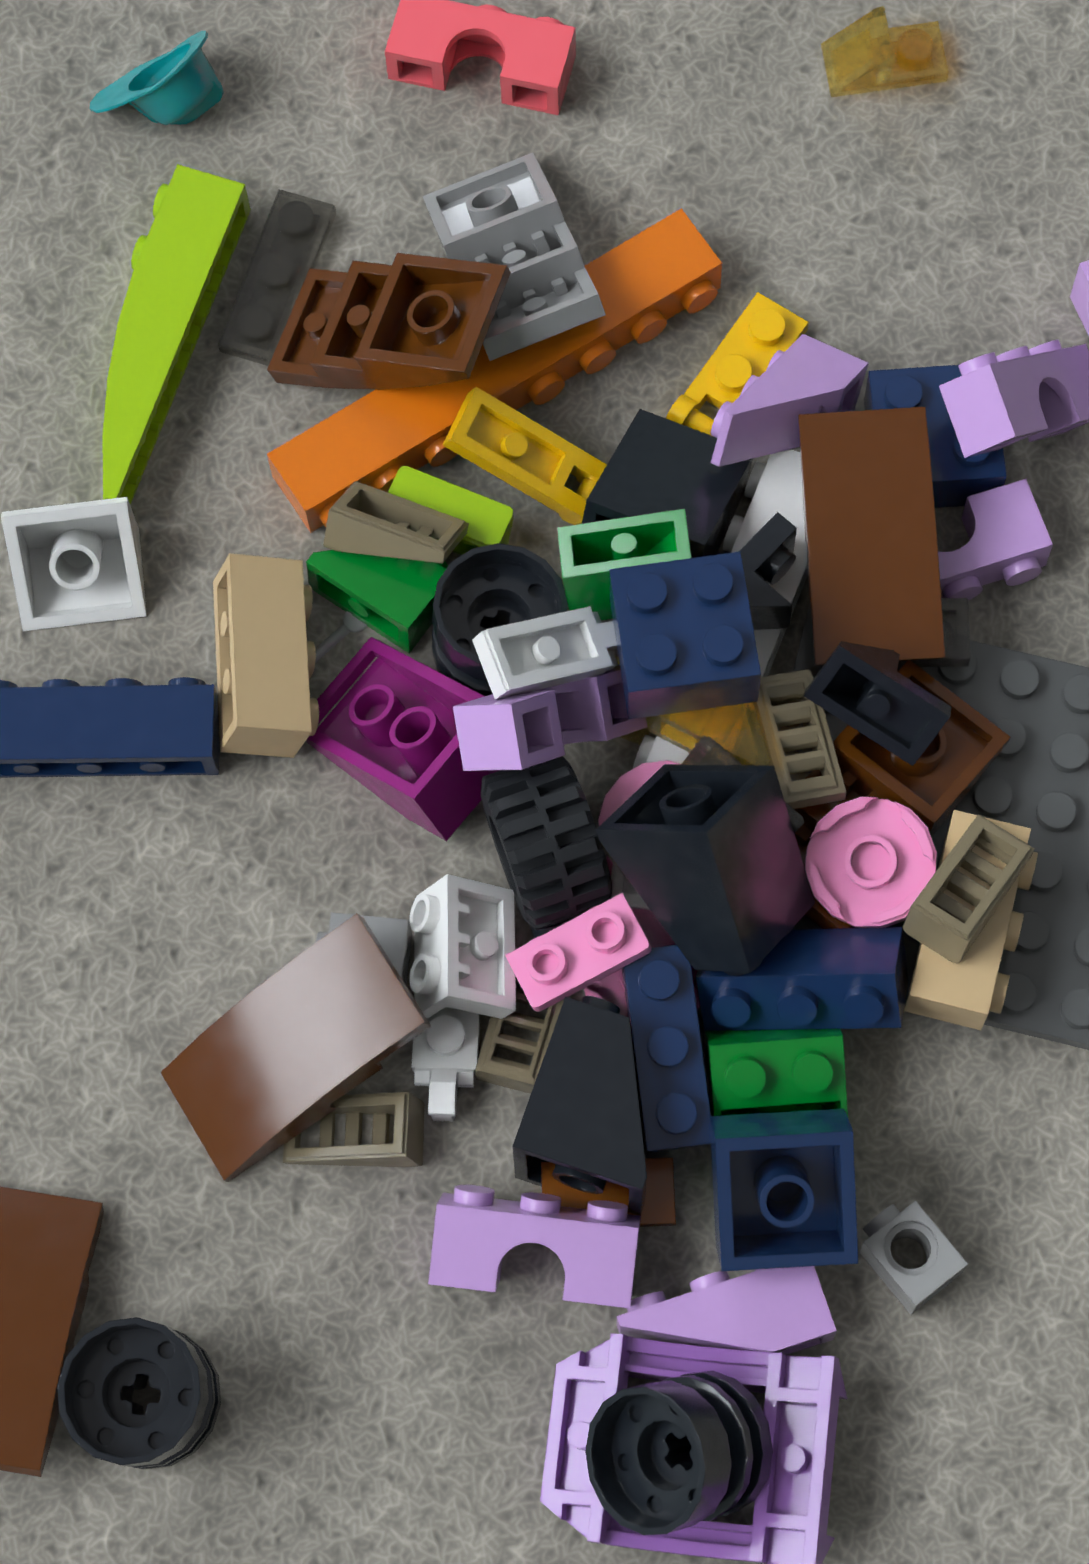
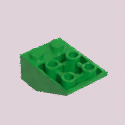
[704,1029,848,1117]

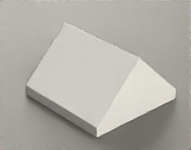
[1,497,147,631]

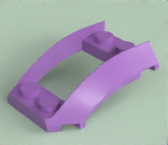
[540,1333,847,1564]

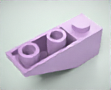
[711,334,869,467]
[617,1266,837,1355]

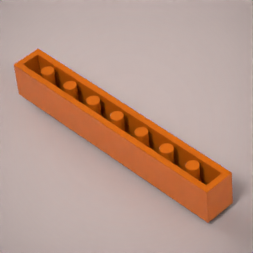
[267,208,722,533]

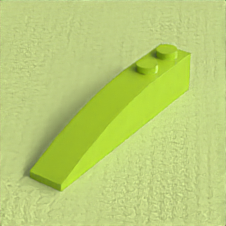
[102,164,251,505]

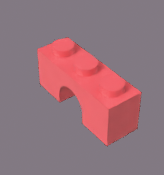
[385,0,576,115]

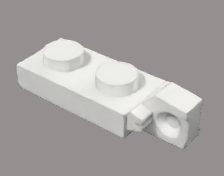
[472,606,618,700]
[412,1007,480,1122]

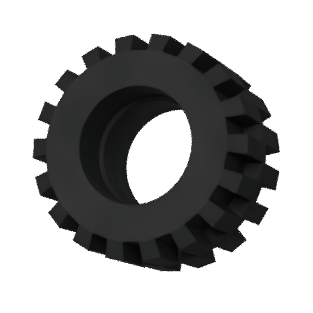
[481,756,612,931]

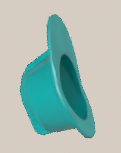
[89,31,224,125]

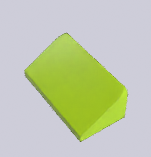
[388,466,514,555]

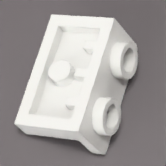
[410,874,516,1019]

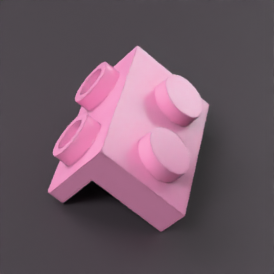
[505,893,651,1012]

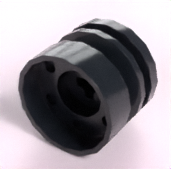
[432,543,568,696]
[57,1317,221,1469]
[585,1370,773,1535]

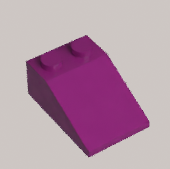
[305,637,500,842]

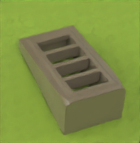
[323,481,469,563]
[746,670,846,810]
[903,814,1035,964]
[475,976,564,1094]
[283,1092,425,1167]

